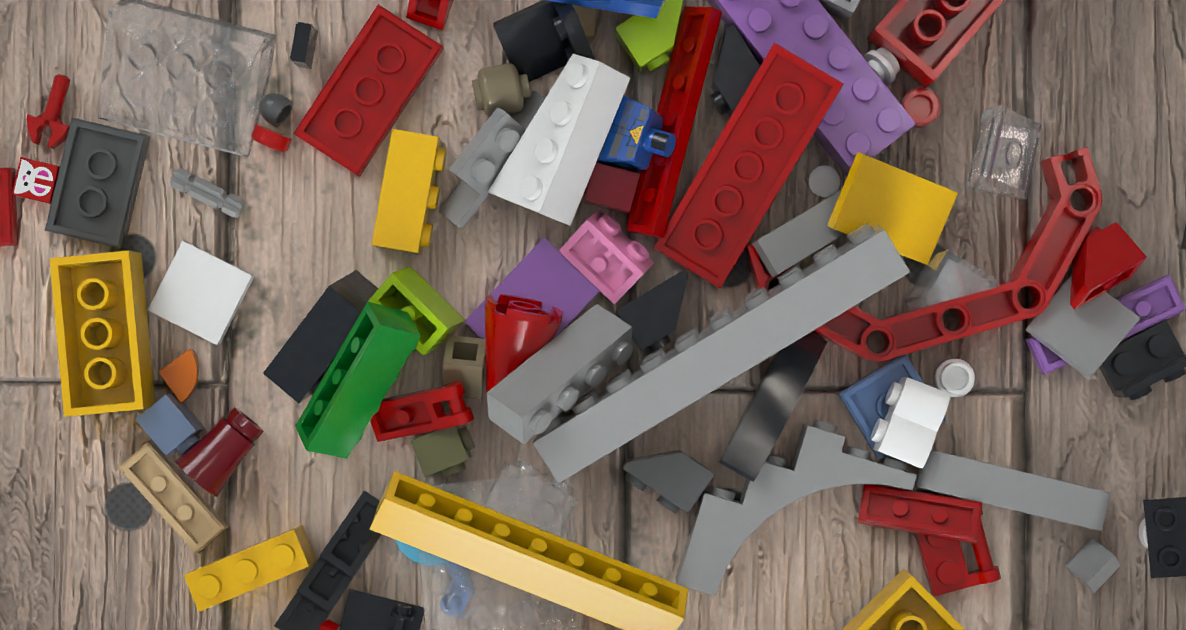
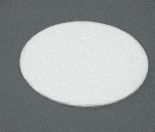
[808,165,840,197]

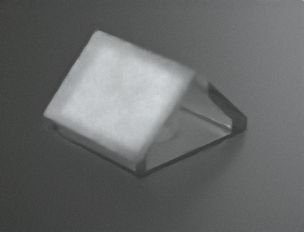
[966,105,1042,200]
[904,250,999,310]

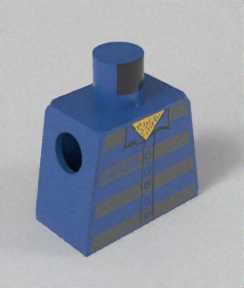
[596,95,676,170]

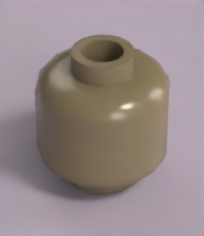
[472,63,531,117]

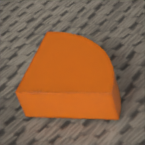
[158,349,199,403]

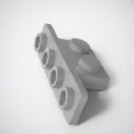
[439,91,545,228]

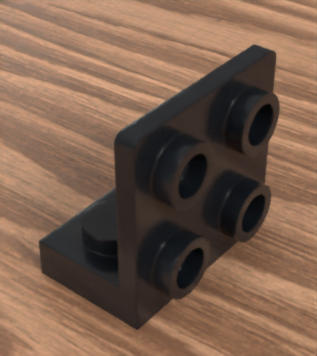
[493,0,595,82]

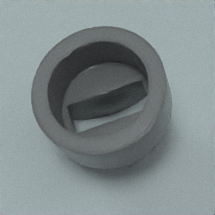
[259,93,293,128]

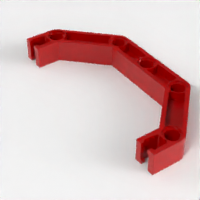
[745,147,1103,361]

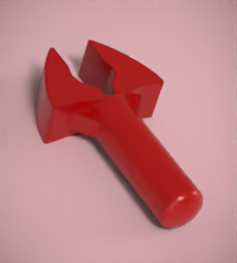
[26,74,70,149]

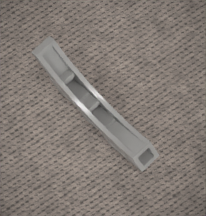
[675,419,917,596]

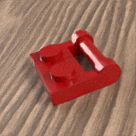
[914,511,1001,597]

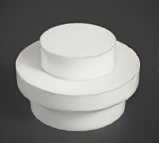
[864,47,900,85]
[935,359,975,397]

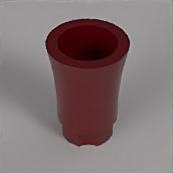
[175,407,264,497]

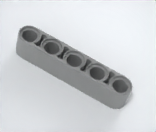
[915,450,1111,531]

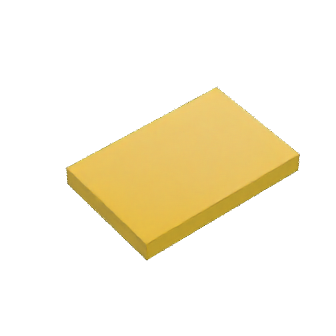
[827,152,958,265]

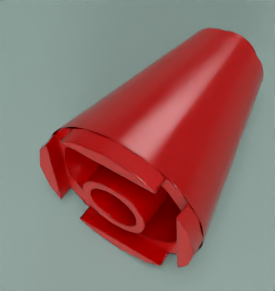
[484,294,563,393]

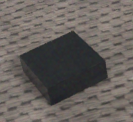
[290,22,318,69]

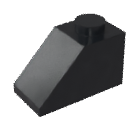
[710,24,760,118]
[616,270,688,353]

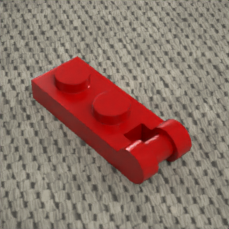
[370,381,474,442]

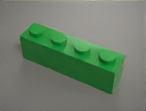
[295,301,421,459]

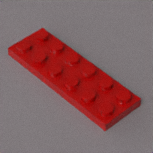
[654,43,845,288]

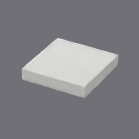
[148,241,254,345]

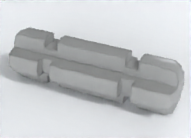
[170,168,246,218]

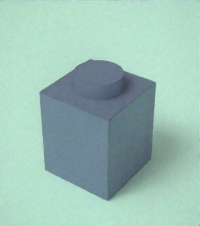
[135,393,205,456]

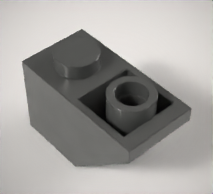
[622,450,715,514]

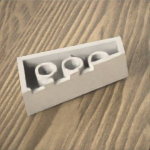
[488,54,630,226]

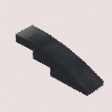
[719,332,828,482]
[274,490,382,630]

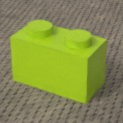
[368,266,465,356]

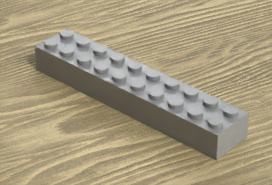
[533,223,910,484]

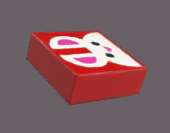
[11,157,60,204]

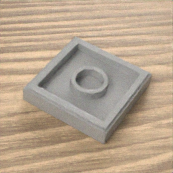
[1026,275,1140,380]

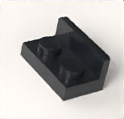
[1099,320,1186,401]

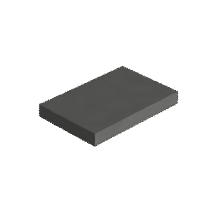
[45,118,151,249]

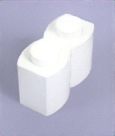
[871,377,951,469]

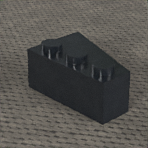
[263,270,379,403]

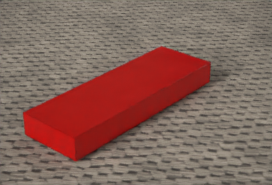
[858,484,983,544]

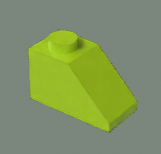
[614,0,683,73]

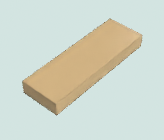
[119,441,228,555]

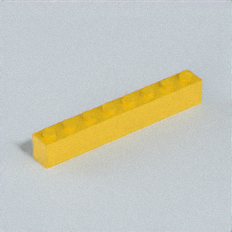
[370,471,688,630]

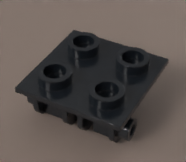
[1143,497,1186,578]
[339,589,425,630]

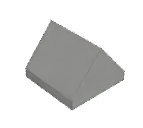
[1064,538,1121,593]

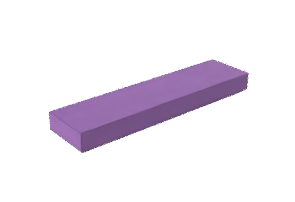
[1025,275,1186,375]

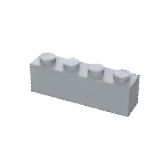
[487,304,633,444]

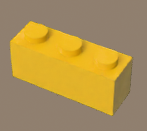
[371,129,447,255]
[184,525,317,612]

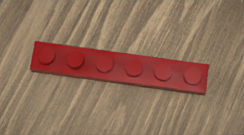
[626,6,722,238]

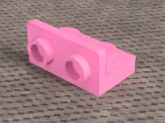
[559,210,654,305]

